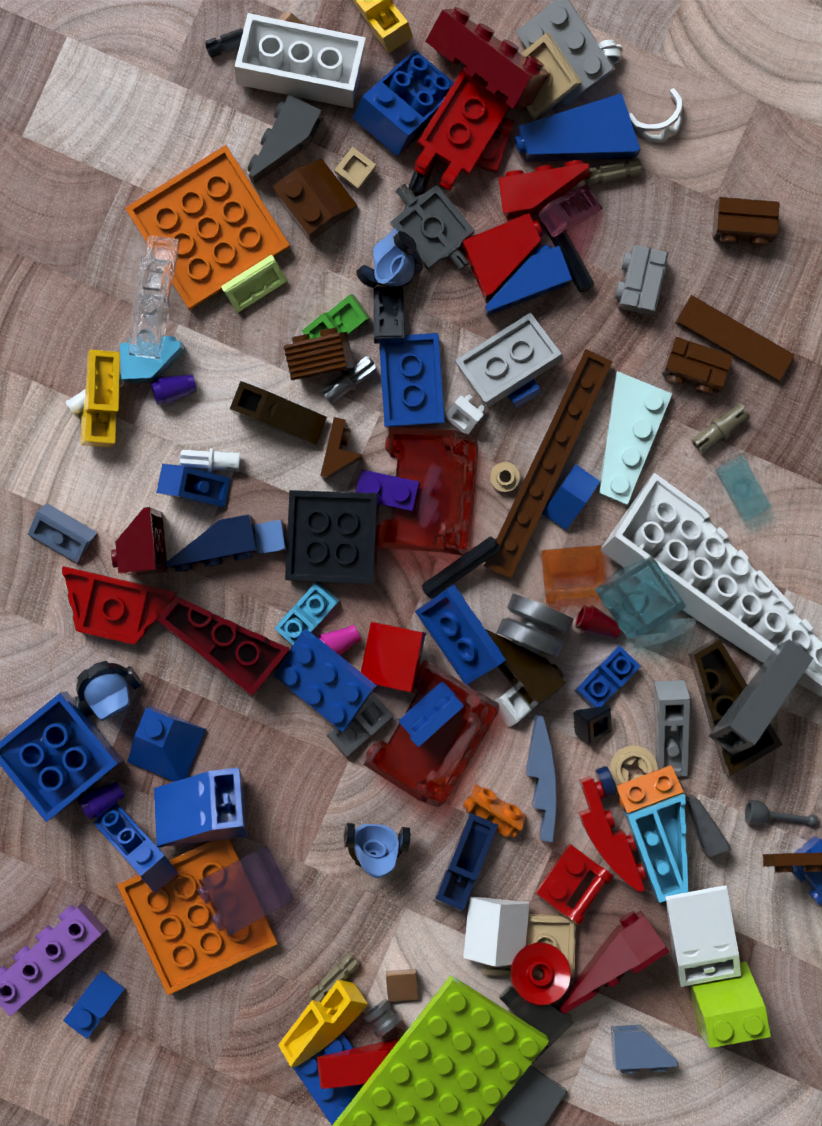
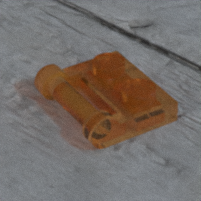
[541,545,606,604]

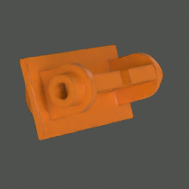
[616,765,684,814]
[463,784,527,838]

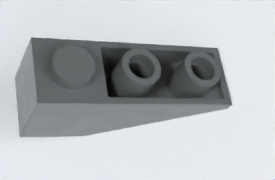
[247,95,323,184]

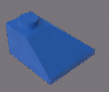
[127,706,206,782]

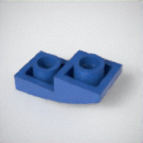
[574,645,641,708]

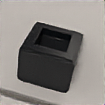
[573,706,612,744]

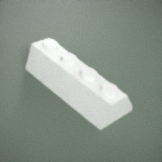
[235,13,366,108]

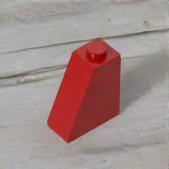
[462,213,543,301]

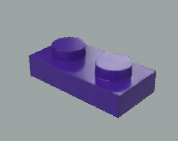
[356,469,421,512]

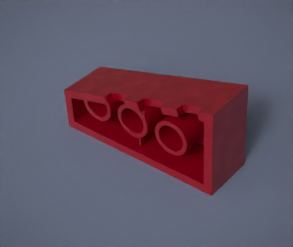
[425,7,550,109]
[157,596,290,698]

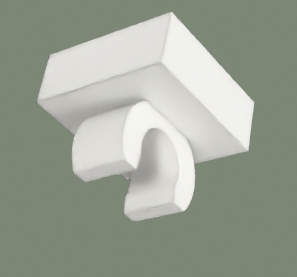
[444,394,484,436]

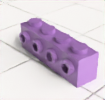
[0,903,106,1016]

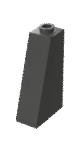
[709,639,814,755]

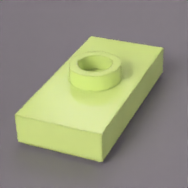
[221,255,288,313]

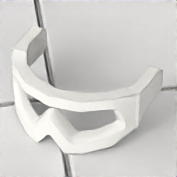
[629,88,683,143]

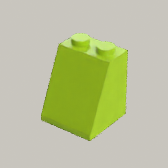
[689,961,771,1048]

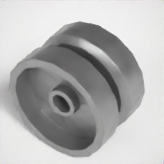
[496,593,574,658]

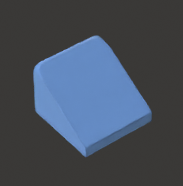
[253,520,287,555]

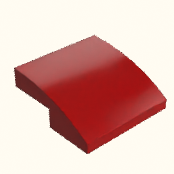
[361,622,426,692]

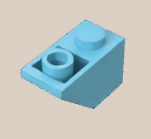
[120,336,184,383]

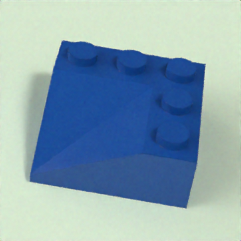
[0,691,123,822]

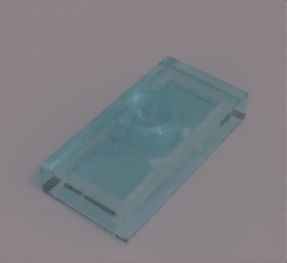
[715,454,771,522]

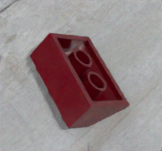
[111,507,168,575]

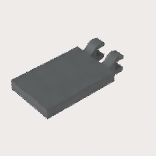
[491,1065,567,1126]

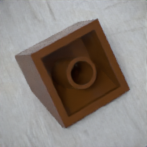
[272,159,358,242]

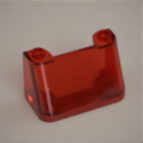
[378,427,478,556]
[363,660,499,807]

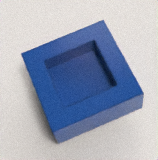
[508,379,542,408]

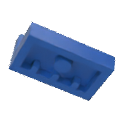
[399,681,464,747]

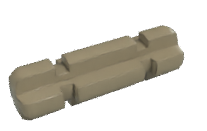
[584,158,642,186]
[309,953,360,1002]

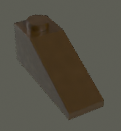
[485,629,566,711]

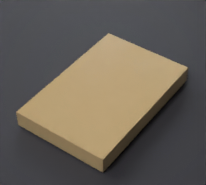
[483,914,576,978]

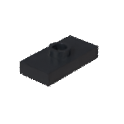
[373,287,404,344]

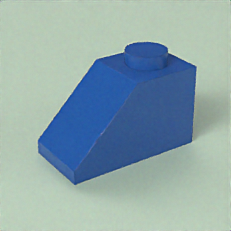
[156,463,231,507]

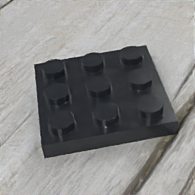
[285,490,380,585]

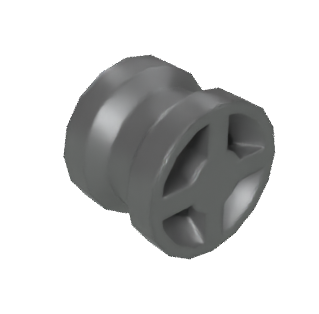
[363,999,401,1038]

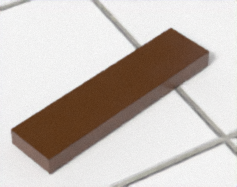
[675,295,795,382]

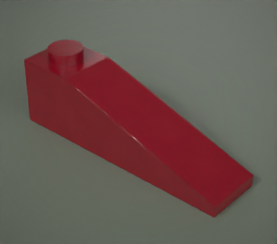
[558,911,669,1014]

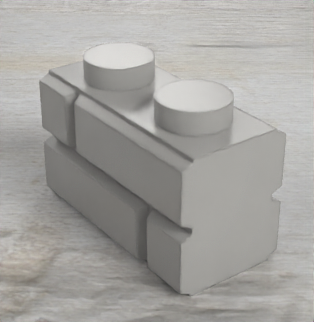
[614,245,669,316]

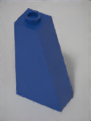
[514,93,641,162]

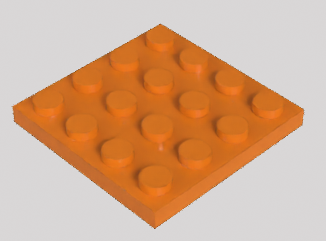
[125,145,291,310]
[117,839,278,996]

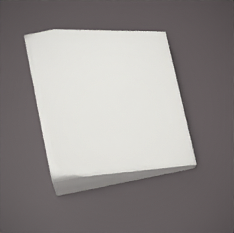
[491,686,532,727]

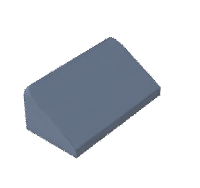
[27,504,97,564]

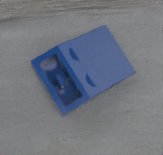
[353,50,454,157]
[154,767,248,847]

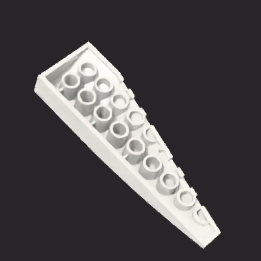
[600,473,822,697]

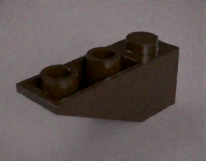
[230,381,327,445]

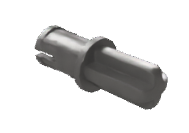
[320,356,377,405]

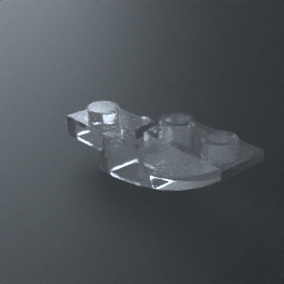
[129,235,180,359]

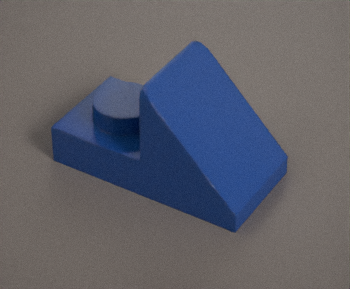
[63,970,125,1039]

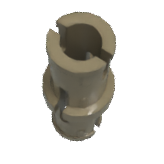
[691,403,750,454]

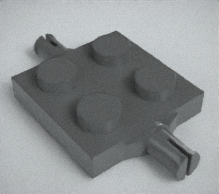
[390,184,475,270]

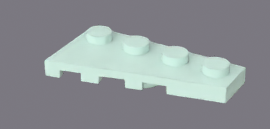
[599,371,672,505]

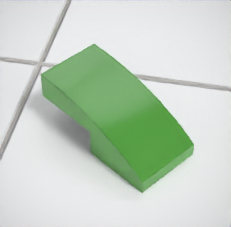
[302,294,371,339]

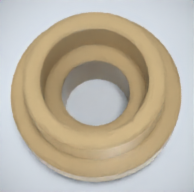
[490,462,520,492]

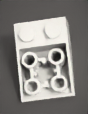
[665,885,741,987]

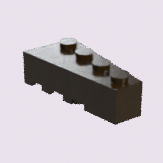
[688,639,783,776]

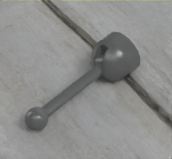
[745,800,819,826]

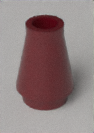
[575,605,622,640]

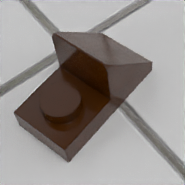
[320,417,363,479]

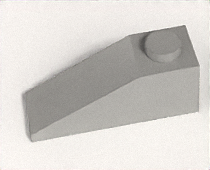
[654,680,690,777]

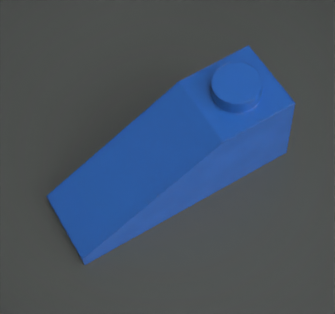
[484,245,572,316]

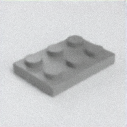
[516,0,616,106]
[455,312,564,408]

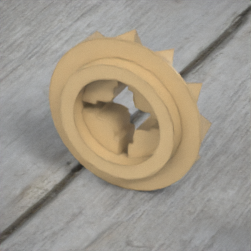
[610,745,658,786]

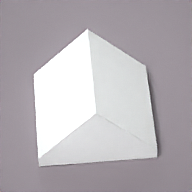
[463,896,529,967]

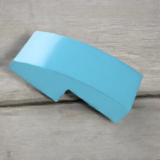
[274,582,339,645]

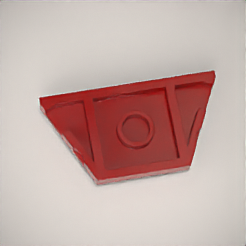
[62,566,177,645]

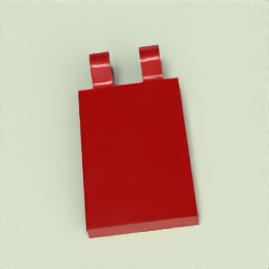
[414,69,511,191]

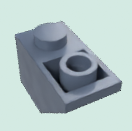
[611,1024,677,1074]

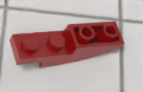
[578,776,647,892]

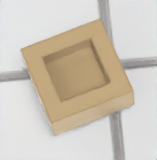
[334,146,376,191]

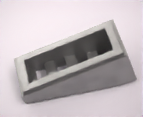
[685,794,731,857]

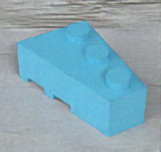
[623,793,688,903]

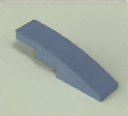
[525,714,556,842]

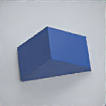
[542,464,600,530]

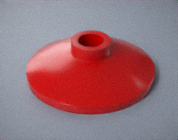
[510,942,571,1005]

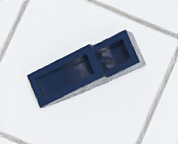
[433,813,498,913]

